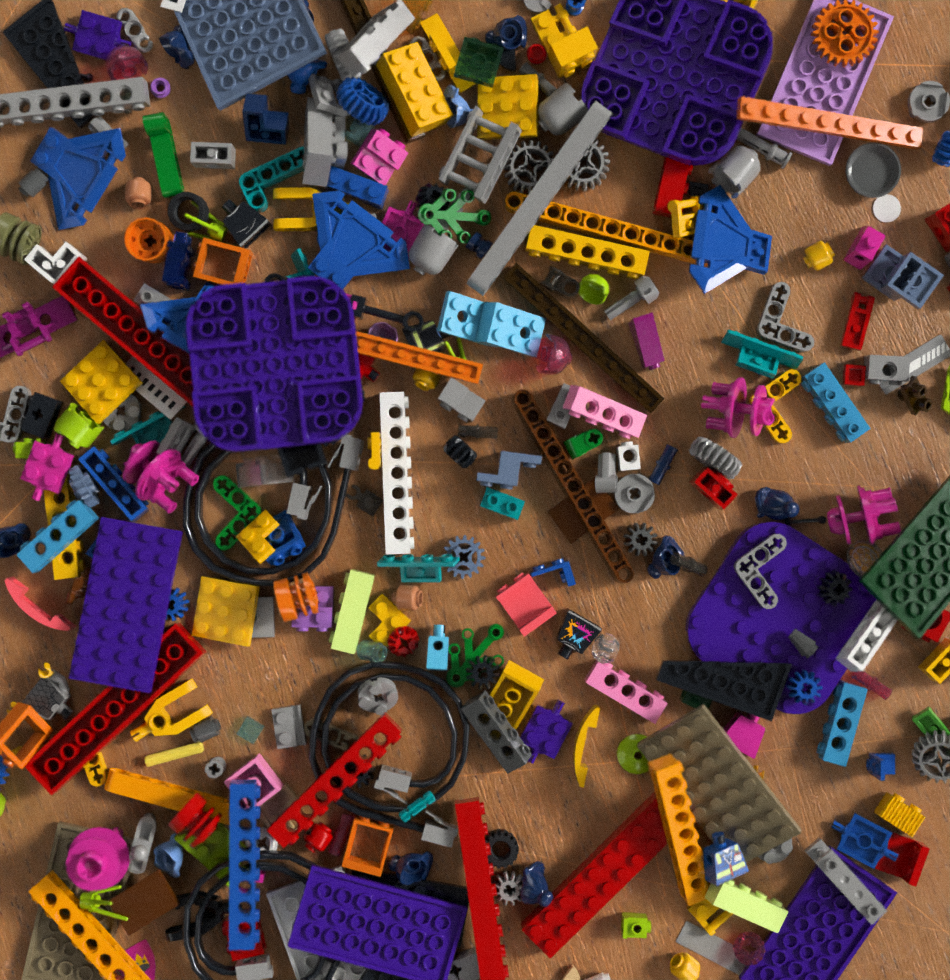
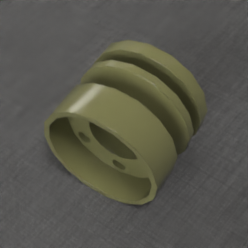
[0,212,42,265]

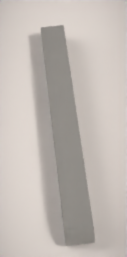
[466,101,613,296]

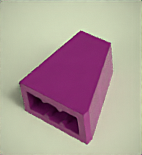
[628,312,665,371]

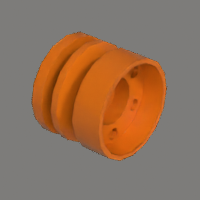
[124,217,176,264]
[273,572,319,622]

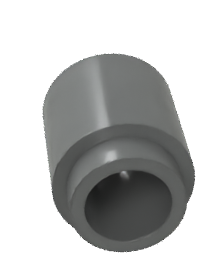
[18,168,49,197]
[189,716,221,743]

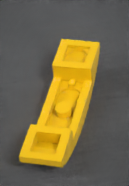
[573,705,600,788]

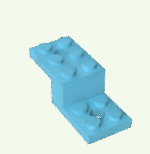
[437,291,546,357]

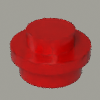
[527,44,547,65]

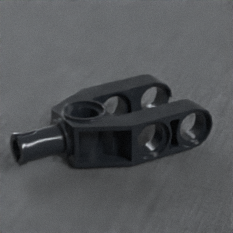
[165,890,242,942]

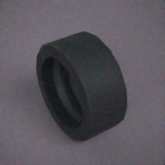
[168,192,209,232]

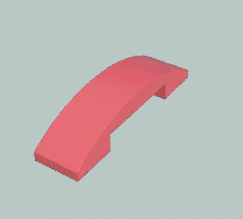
[4,577,76,631]

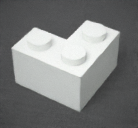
[24,242,88,284]

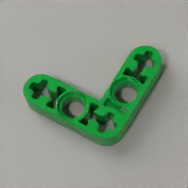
[213,475,262,550]

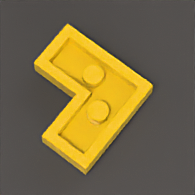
[235,509,280,564]
[368,593,411,650]

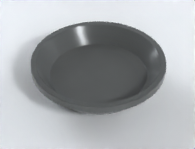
[845,143,901,198]

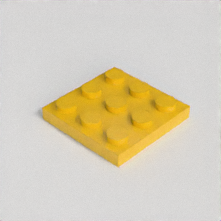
[477,74,538,140]
[60,340,143,424]
[191,576,260,647]

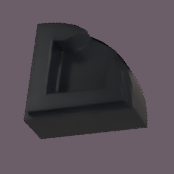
[495,50,516,72]
[688,181,709,197]

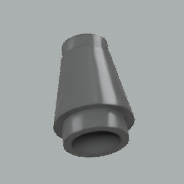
[788,629,819,659]

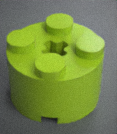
[53,403,104,449]

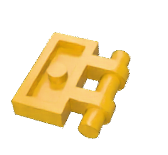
[530,3,577,56]

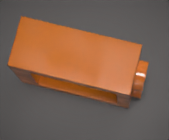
[191,237,253,285]
[0,702,54,769]
[342,815,394,877]

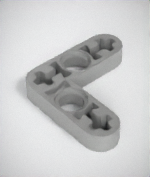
[333,114,348,170]
[757,282,814,352]
[0,386,32,443]
[734,534,787,609]

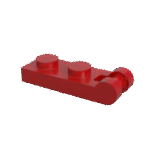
[840,292,875,351]

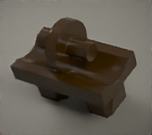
[897,376,933,416]

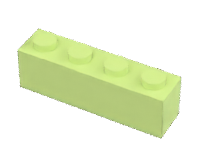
[329,569,375,654]
[704,880,789,933]

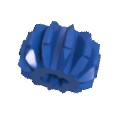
[932,131,950,167]
[166,587,189,621]
[787,670,823,705]

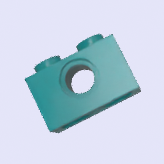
[480,487,525,520]

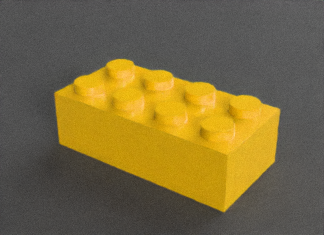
[376,42,453,137]

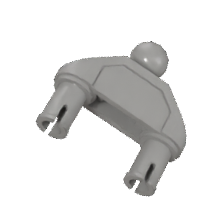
[128,813,157,874]

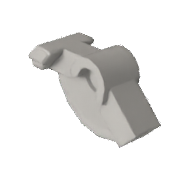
[517,0,552,13]

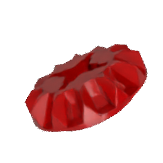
[388,626,420,658]

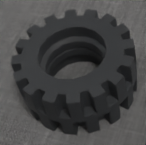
[485,829,519,869]

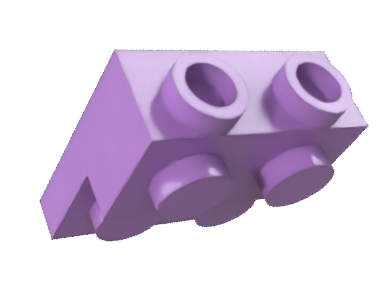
[292,586,334,632]

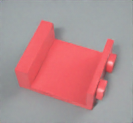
[496,572,557,637]

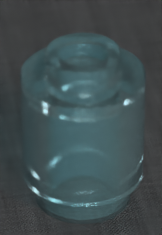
[357,640,387,663]

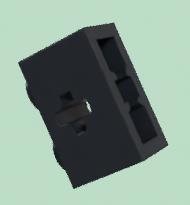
[21,392,63,439]

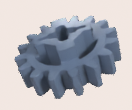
[69,465,100,508]
[442,535,486,579]

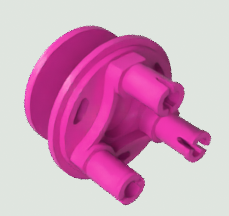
[701,377,775,438]
[123,440,199,513]
[827,485,901,545]
[66,827,130,891]

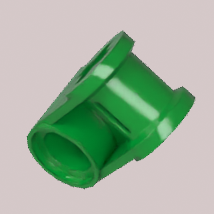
[563,429,603,460]

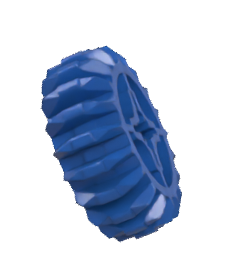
[336,77,390,126]

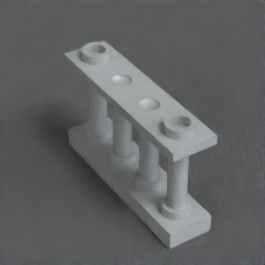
[439,105,522,204]
[804,837,887,925]

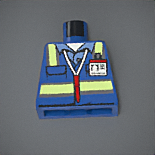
[703,832,749,886]

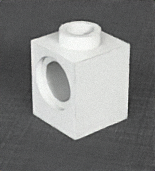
[616,441,641,471]

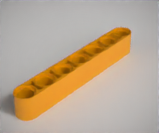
[104,768,230,825]

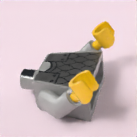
[6,663,74,721]

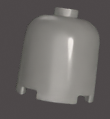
[538,83,588,135]
[708,146,761,198]
[409,224,459,276]

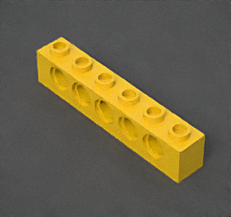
[525,225,650,280]
[43,461,86,580]

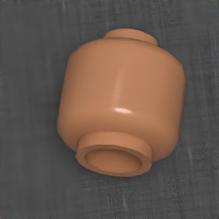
[125,177,152,209]
[392,585,423,611]

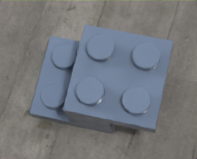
[862,244,944,310]
[476,451,542,489]

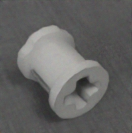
[205,757,226,778]

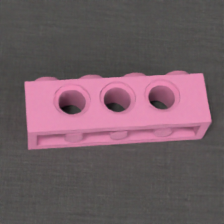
[562,385,647,439]
[584,659,668,724]

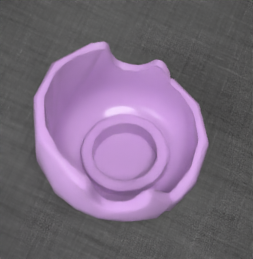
[367,322,398,342]

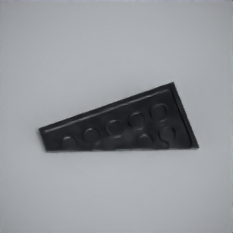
[3,0,96,128]

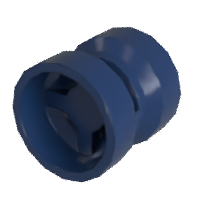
[465,231,493,260]

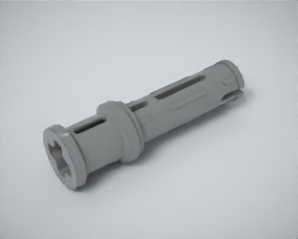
[737,128,793,169]

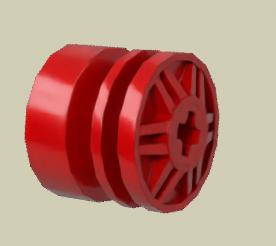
[167,792,223,849]

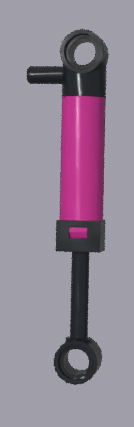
[264,273,424,334]

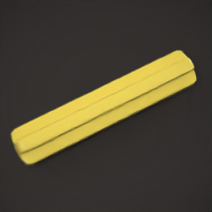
[144,742,204,767]

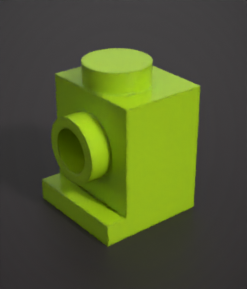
[13,438,46,459]
[621,912,651,939]

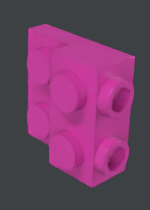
[350,128,408,185]

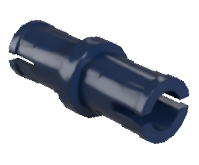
[649,444,678,485]

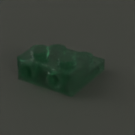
[454,37,504,88]

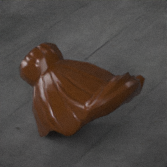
[66,566,91,605]

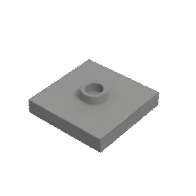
[252,596,275,638]

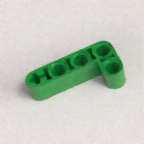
[142,112,185,198]

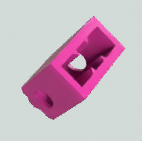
[843,226,885,270]
[723,712,765,759]

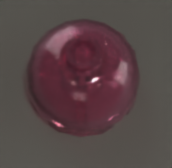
[105,45,148,81]
[536,334,572,375]

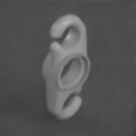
[116,8,153,53]
[409,36,446,81]

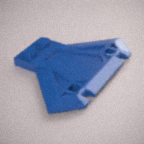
[30,127,126,230]
[689,185,772,294]
[308,190,410,290]
[140,281,215,354]

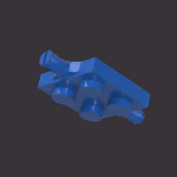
[831,812,899,869]

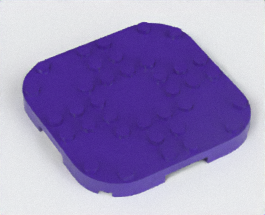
[581,0,773,165]
[186,276,363,452]
[685,522,876,714]

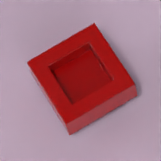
[842,364,866,386]

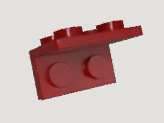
[875,832,930,887]

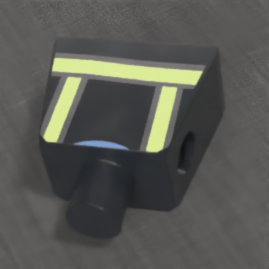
[402,320,451,353]

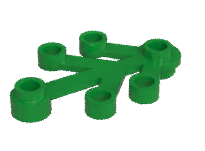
[418,188,491,244]
[446,623,504,688]

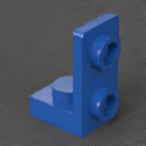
[530,558,576,587]
[866,753,895,781]

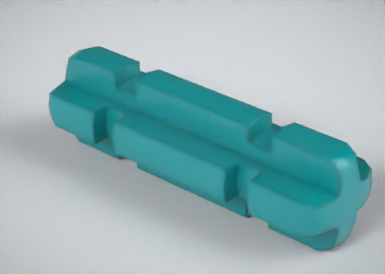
[399,791,435,822]

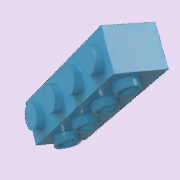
[801,362,871,443]

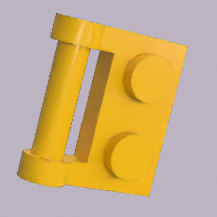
[668,195,703,238]
[368,432,382,470]
[687,899,733,936]

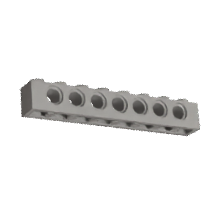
[0,77,151,128]

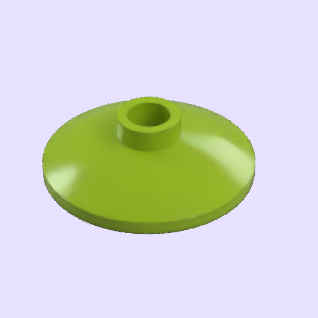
[617,734,649,774]

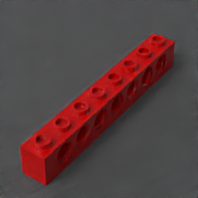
[267,712,402,848]

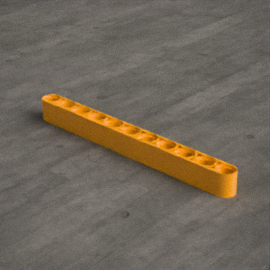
[505,192,707,267]

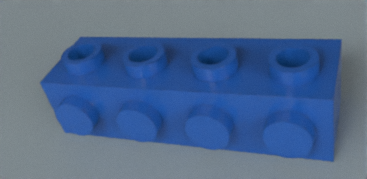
[78,446,149,523]

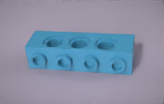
[16,500,100,573]
[817,680,868,767]

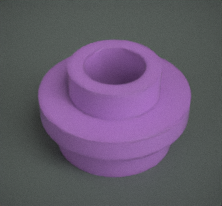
[150,78,171,98]

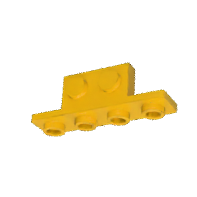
[421,13,476,93]

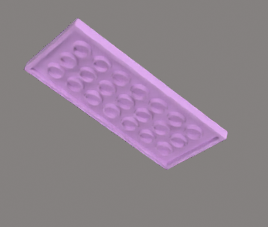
[756,0,894,166]

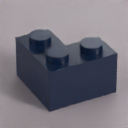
[242,94,290,145]

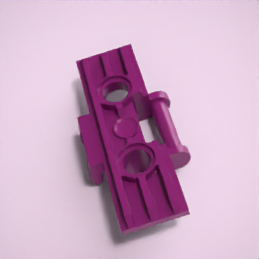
[0,296,77,358]

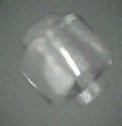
[591,633,620,664]

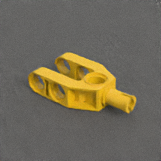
[273,187,349,232]
[130,678,213,742]

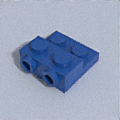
[265,509,306,566]

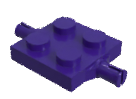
[64,10,131,62]
[520,699,573,764]

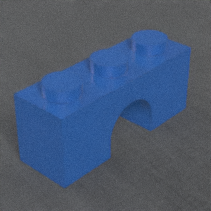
[325,166,389,210]

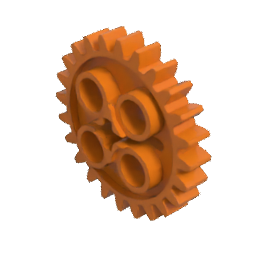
[811,0,879,67]

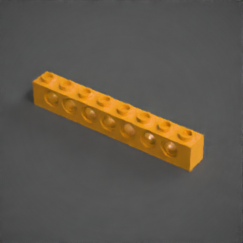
[648,754,710,906]
[28,870,151,980]

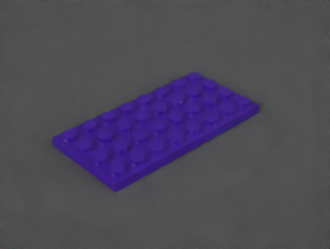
[69,517,183,693]
[739,845,897,980]
[287,864,468,980]

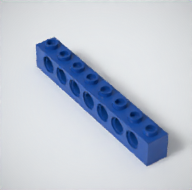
[229,780,261,950]

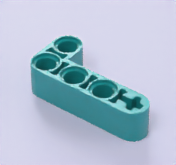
[239,147,304,213]

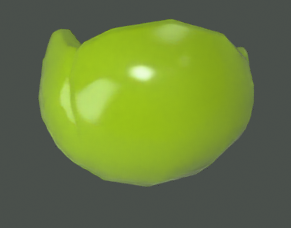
[578,274,609,305]

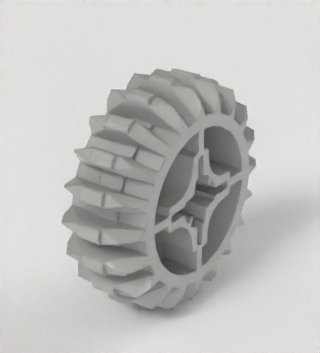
[324,28,362,81]
[503,140,554,195]
[559,140,610,192]
[689,437,742,479]
[912,730,950,784]

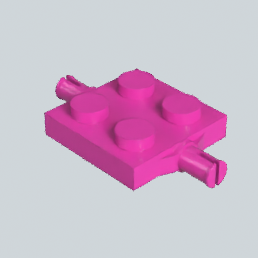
[382,200,424,261]
[20,433,74,501]

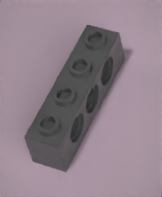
[461,690,532,774]

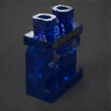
[162,231,195,291]

